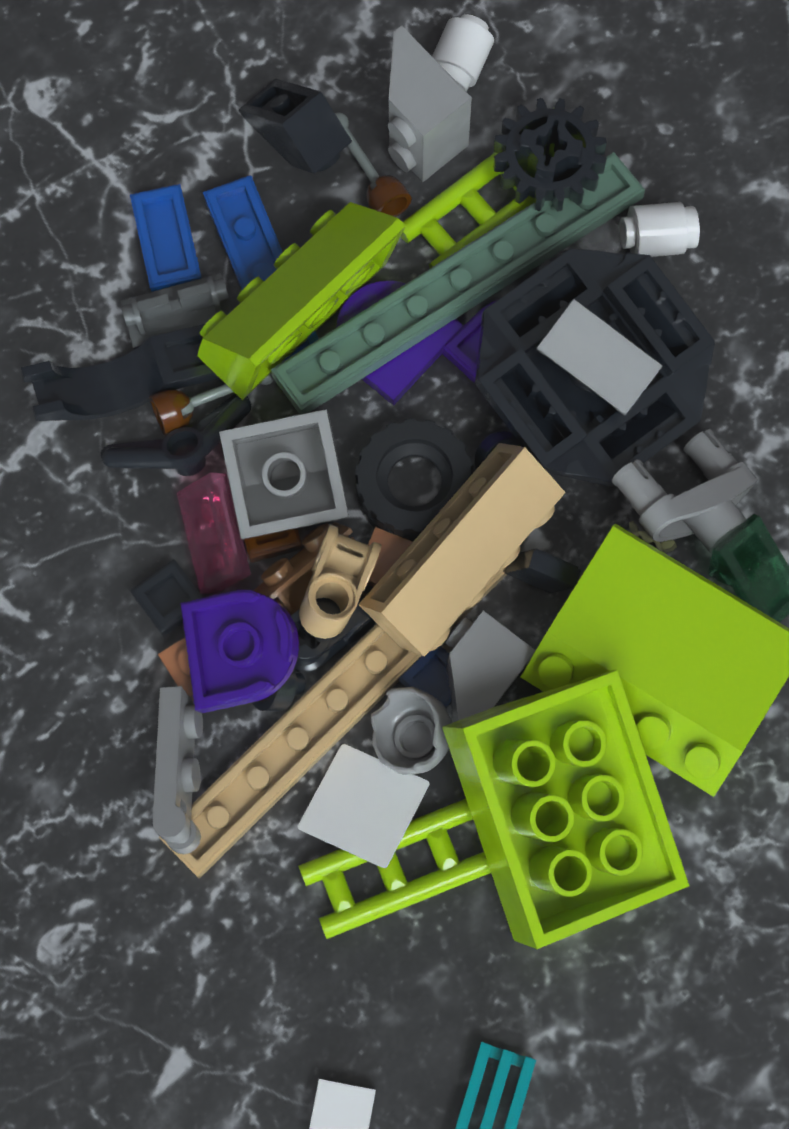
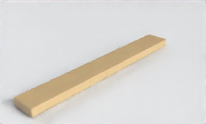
[159,567,507,879]

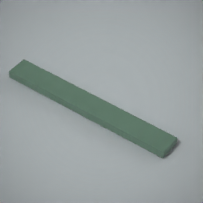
[271,152,645,415]

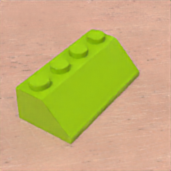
[197,202,406,400]

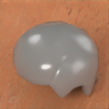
[371,687,452,775]

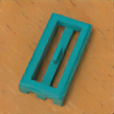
[455,1042,536,1129]

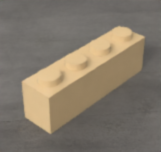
[359,443,566,657]

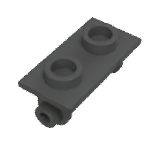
[120,273,232,350]

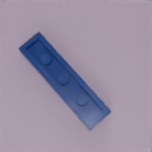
[203,175,318,362]

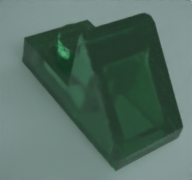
[708,514,789,622]

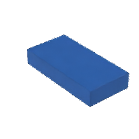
[130,184,202,292]

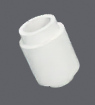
[432,14,494,92]
[619,202,700,257]

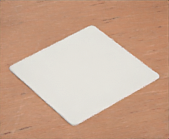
[298,744,429,868]

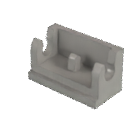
[536,299,662,415]

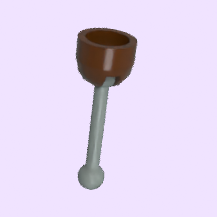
[335,112,412,217]
[149,374,274,436]

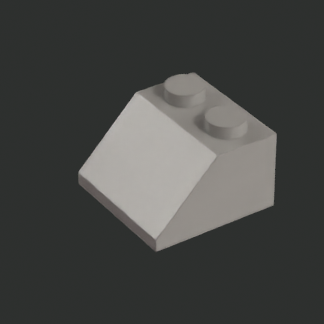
[388,25,472,182]
[219,409,349,539]

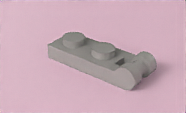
[153,686,203,854]

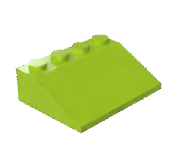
[521,524,789,797]
[442,670,689,949]

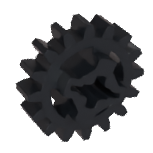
[493,98,607,212]

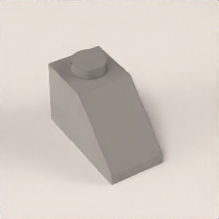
[446,610,536,722]

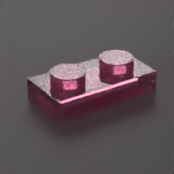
[177,472,251,594]

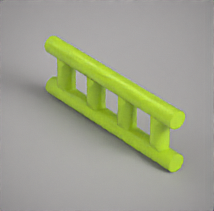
[401,107,567,268]
[298,798,491,939]

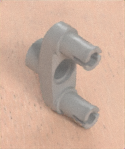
[612,429,758,553]

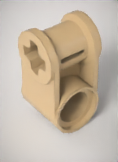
[299,524,382,639]

